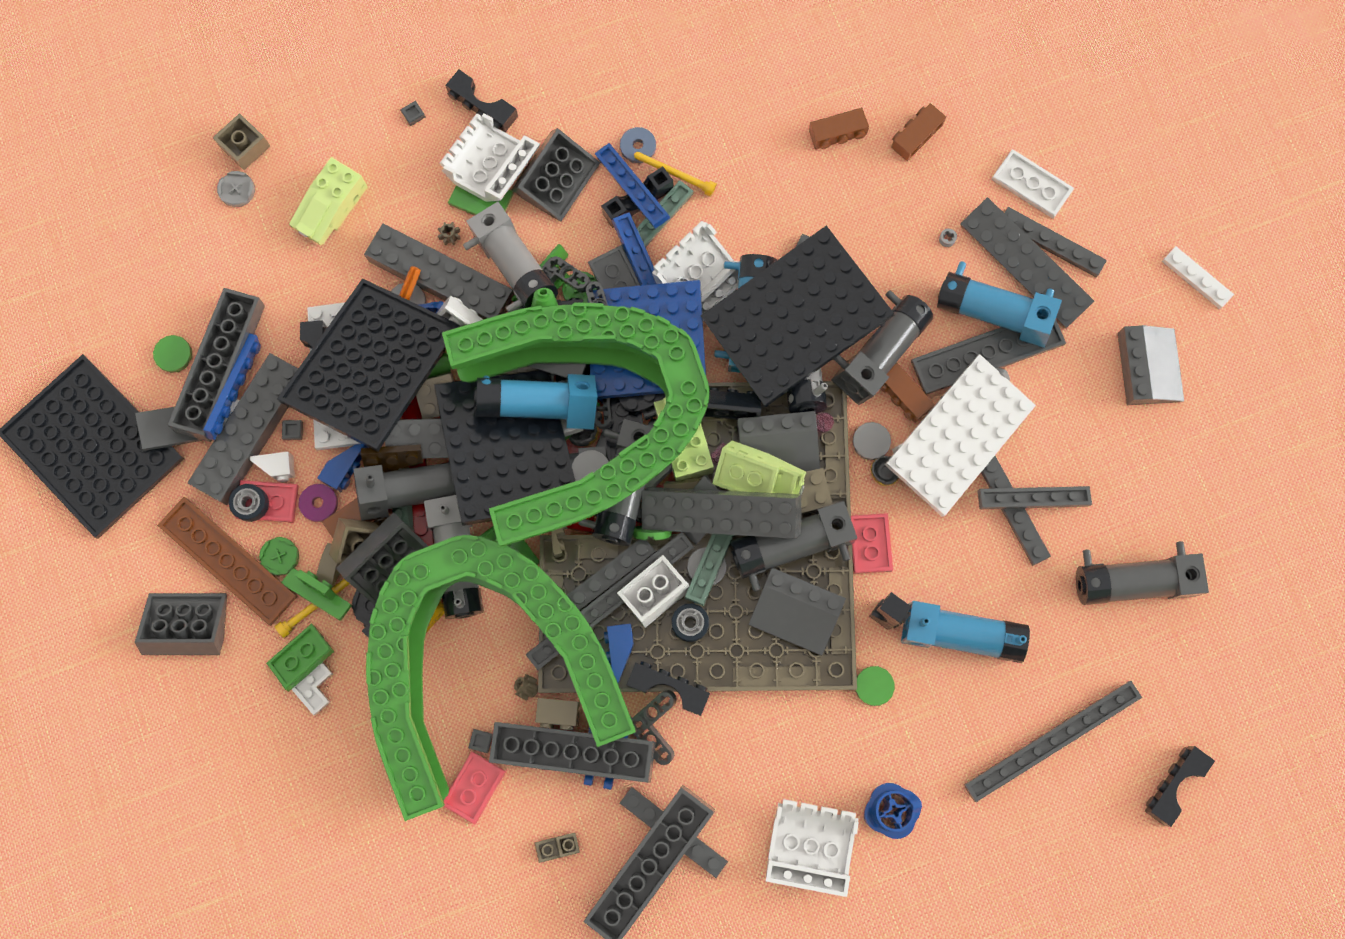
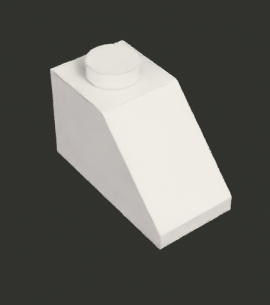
[250,452,295,482]

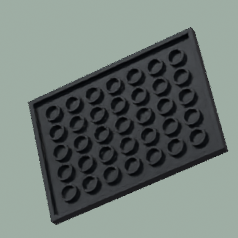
[701,225,895,407]
[277,278,460,452]
[0,354,184,539]
[434,370,575,526]

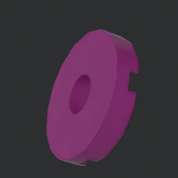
[299,484,338,522]

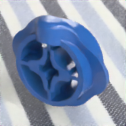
[864,783,922,839]

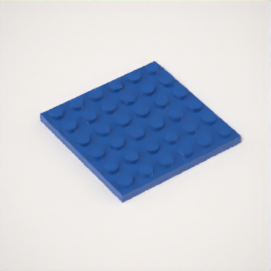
[588,280,706,399]

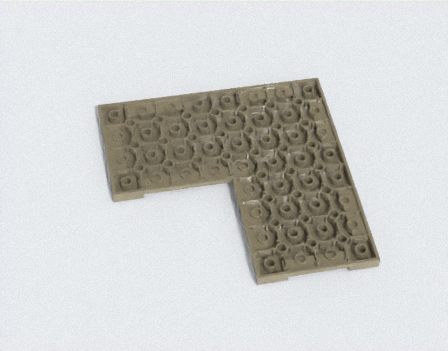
[538,381,857,693]

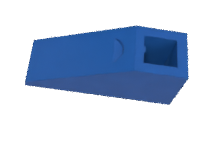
[317,444,369,493]
[604,623,634,685]

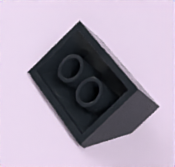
[703,387,761,420]

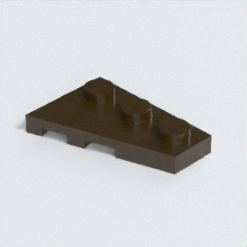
[361,444,423,472]

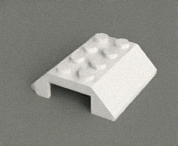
[439,113,540,202]
[652,221,740,321]
[765,799,859,897]

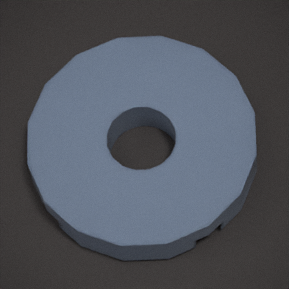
[620,127,656,163]

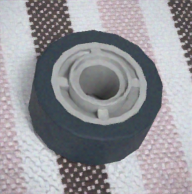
[228,484,269,522]
[672,603,709,642]

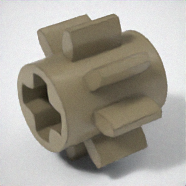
[438,222,461,245]
[514,674,538,701]

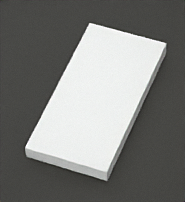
[991,149,1074,219]

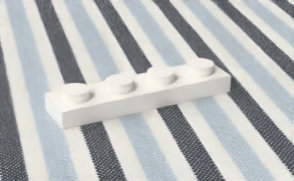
[1162,246,1234,309]

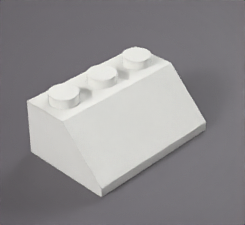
[437,296,483,327]
[617,555,689,628]

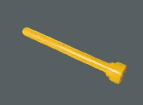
[634,152,717,197]
[274,579,350,638]

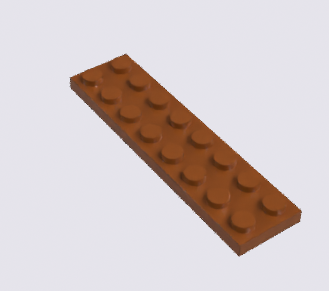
[157,497,298,626]

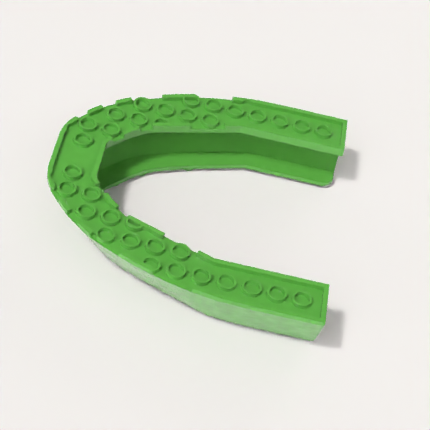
[442,303,709,547]
[366,535,636,821]

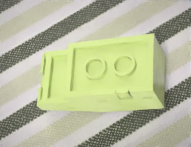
[289,157,368,245]
[654,397,714,481]
[712,441,806,495]

